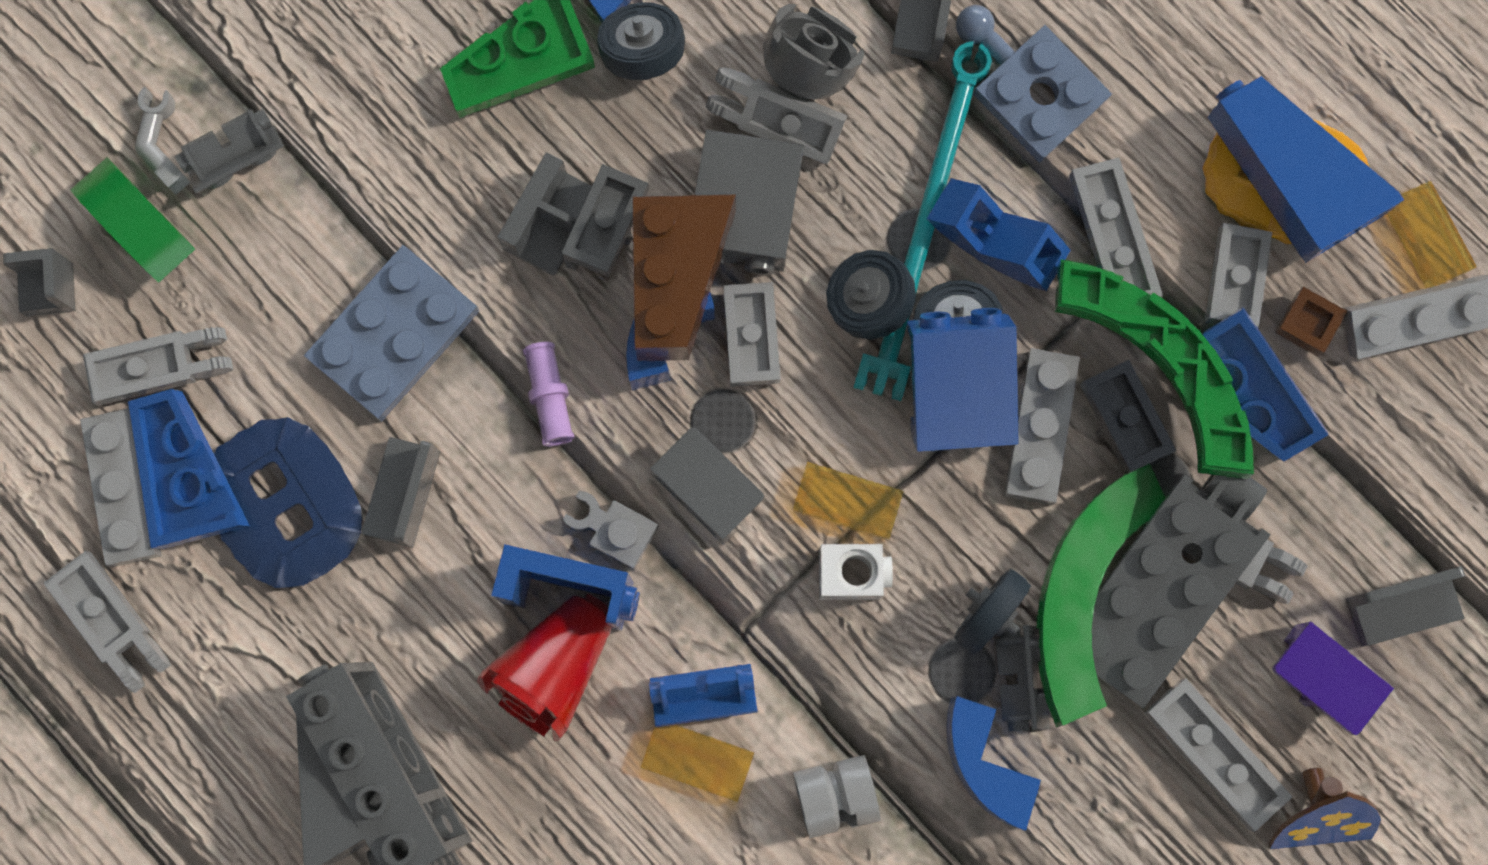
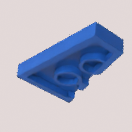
[1202,307,1328,462]
[128,389,250,549]

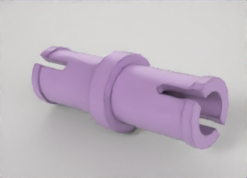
[523,342,575,447]

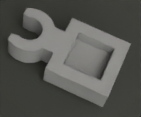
[563,491,659,570]

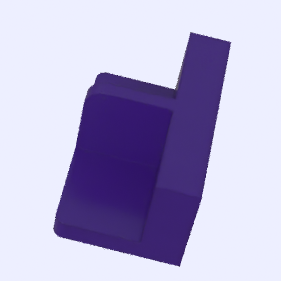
[1272,621,1394,735]

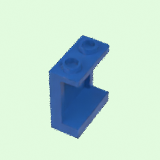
[907,308,1019,452]
[491,544,640,631]

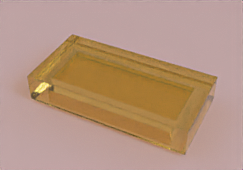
[1387,181,1477,288]
[792,462,904,541]
[640,725,755,802]

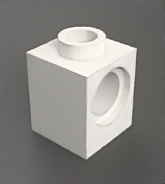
[819,544,893,600]

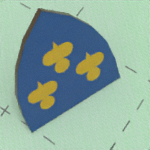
[1269,768,1381,849]

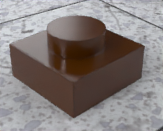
[1275,286,1347,357]

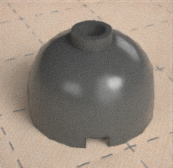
[763,4,865,99]

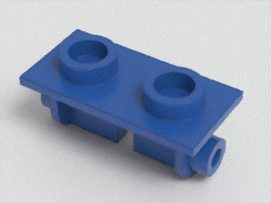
[649,664,758,727]

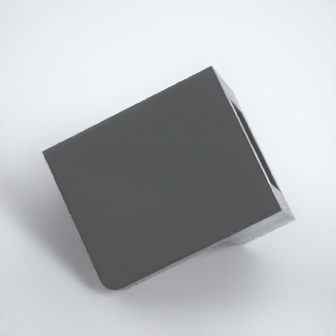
[3,248,76,316]

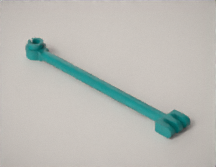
[853,41,992,402]

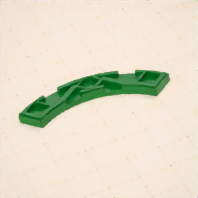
[1055,259,1254,479]
[1036,464,1165,728]

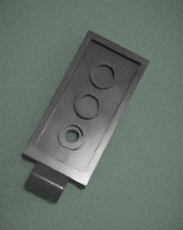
[1092,474,1271,709]

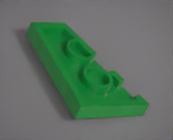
[440,0,596,118]

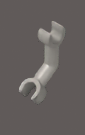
[135,87,190,195]

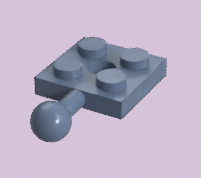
[956,5,1112,163]

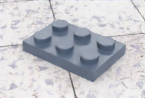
[304,245,480,422]

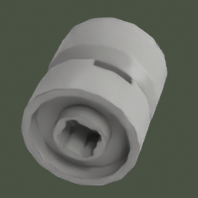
[793,755,881,839]

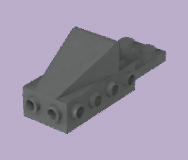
[286,662,473,865]

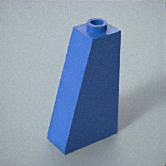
[1207,76,1404,264]

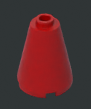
[476,594,612,742]

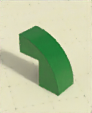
[70,157,195,283]

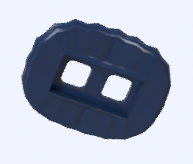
[214,417,362,588]

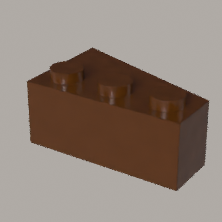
[633,194,736,361]

